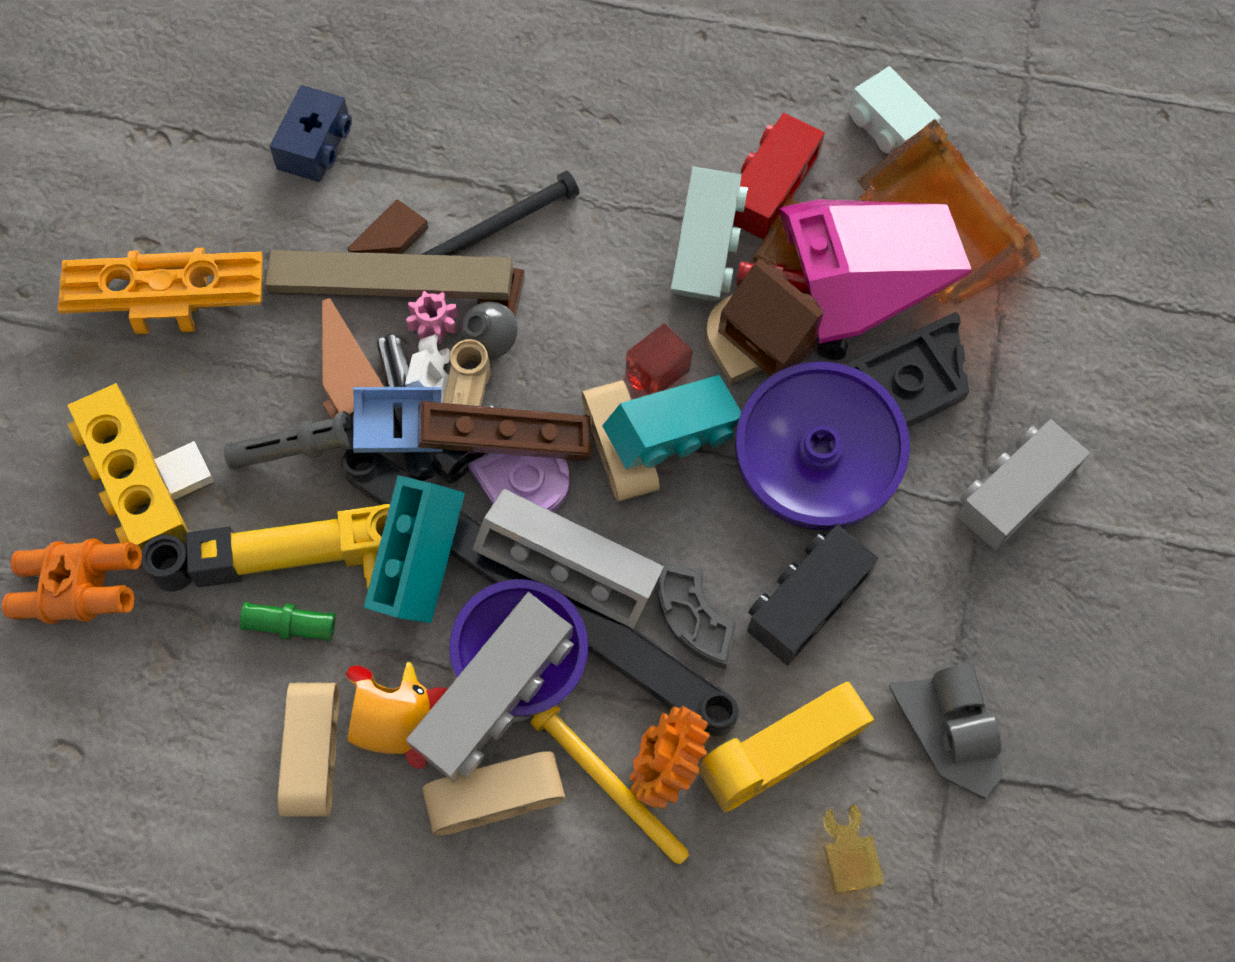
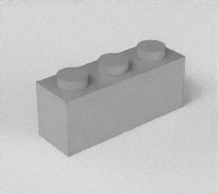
[956,419,1090,551]

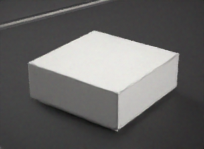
[154,441,214,500]

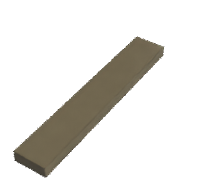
[265,250,513,300]

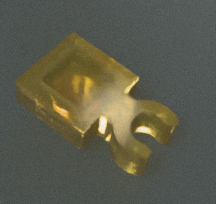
[823,805,884,895]

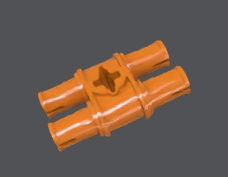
[1,538,142,624]

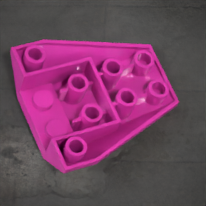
[779,199,971,344]

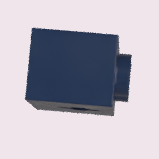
[269,85,352,182]

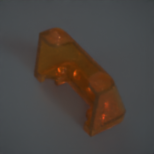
[857,119,1041,306]

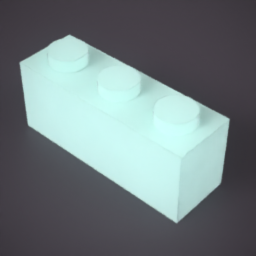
[671,166,748,302]

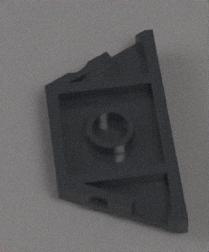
[843,311,969,428]

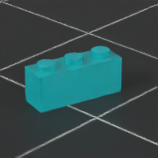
[602,375,741,470]
[364,475,465,623]

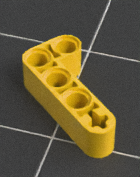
[699,682,875,813]

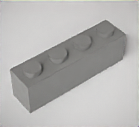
[472,489,664,629]
[406,592,574,783]

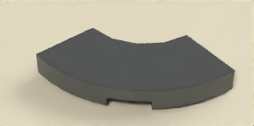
[657,561,737,669]

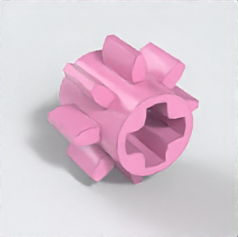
[406,291,458,344]

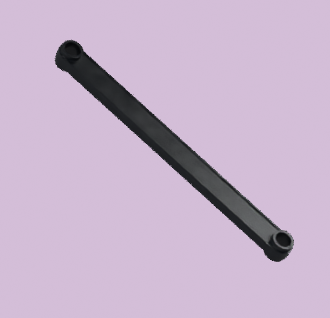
[341,449,739,736]

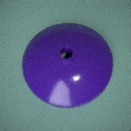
[449,579,588,717]

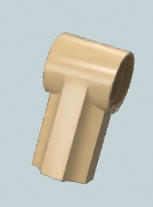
[443,339,491,406]

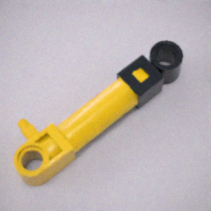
[141,504,390,592]

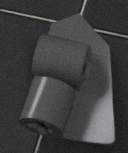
[889,664,1004,799]

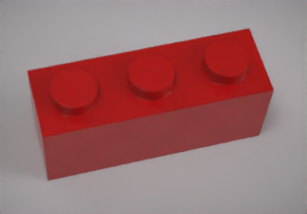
[733,112,825,240]

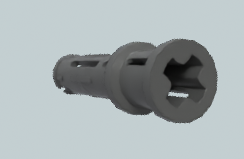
[224,411,354,470]

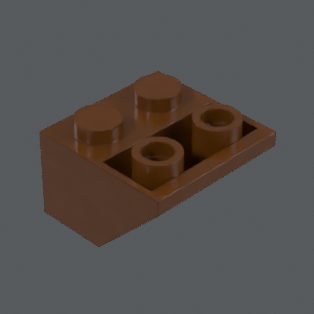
[718,258,824,377]

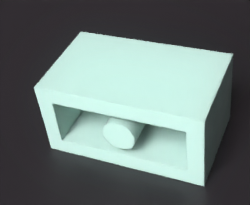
[848,66,941,163]

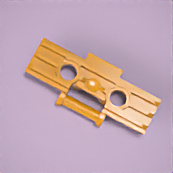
[58,248,263,334]

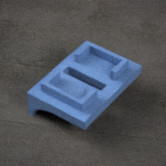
[353,387,442,453]

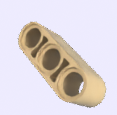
[581,380,660,502]
[278,683,339,817]
[422,751,566,836]

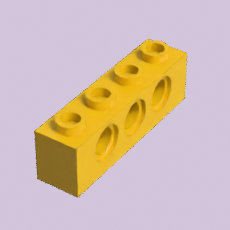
[67,383,189,552]

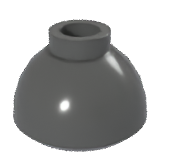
[461,302,518,360]

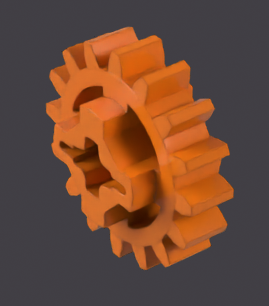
[629,706,709,809]

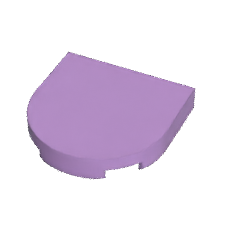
[468,453,570,513]

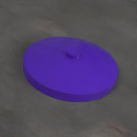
[735,362,910,530]

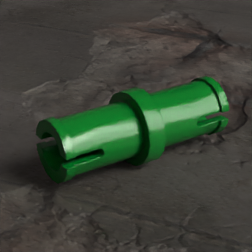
[240,602,336,642]

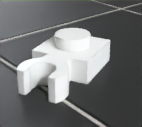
[405,334,450,403]

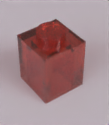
[625,323,692,395]

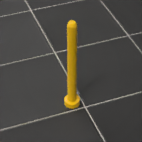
[530,706,689,865]

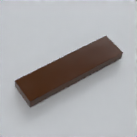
[418,401,591,461]

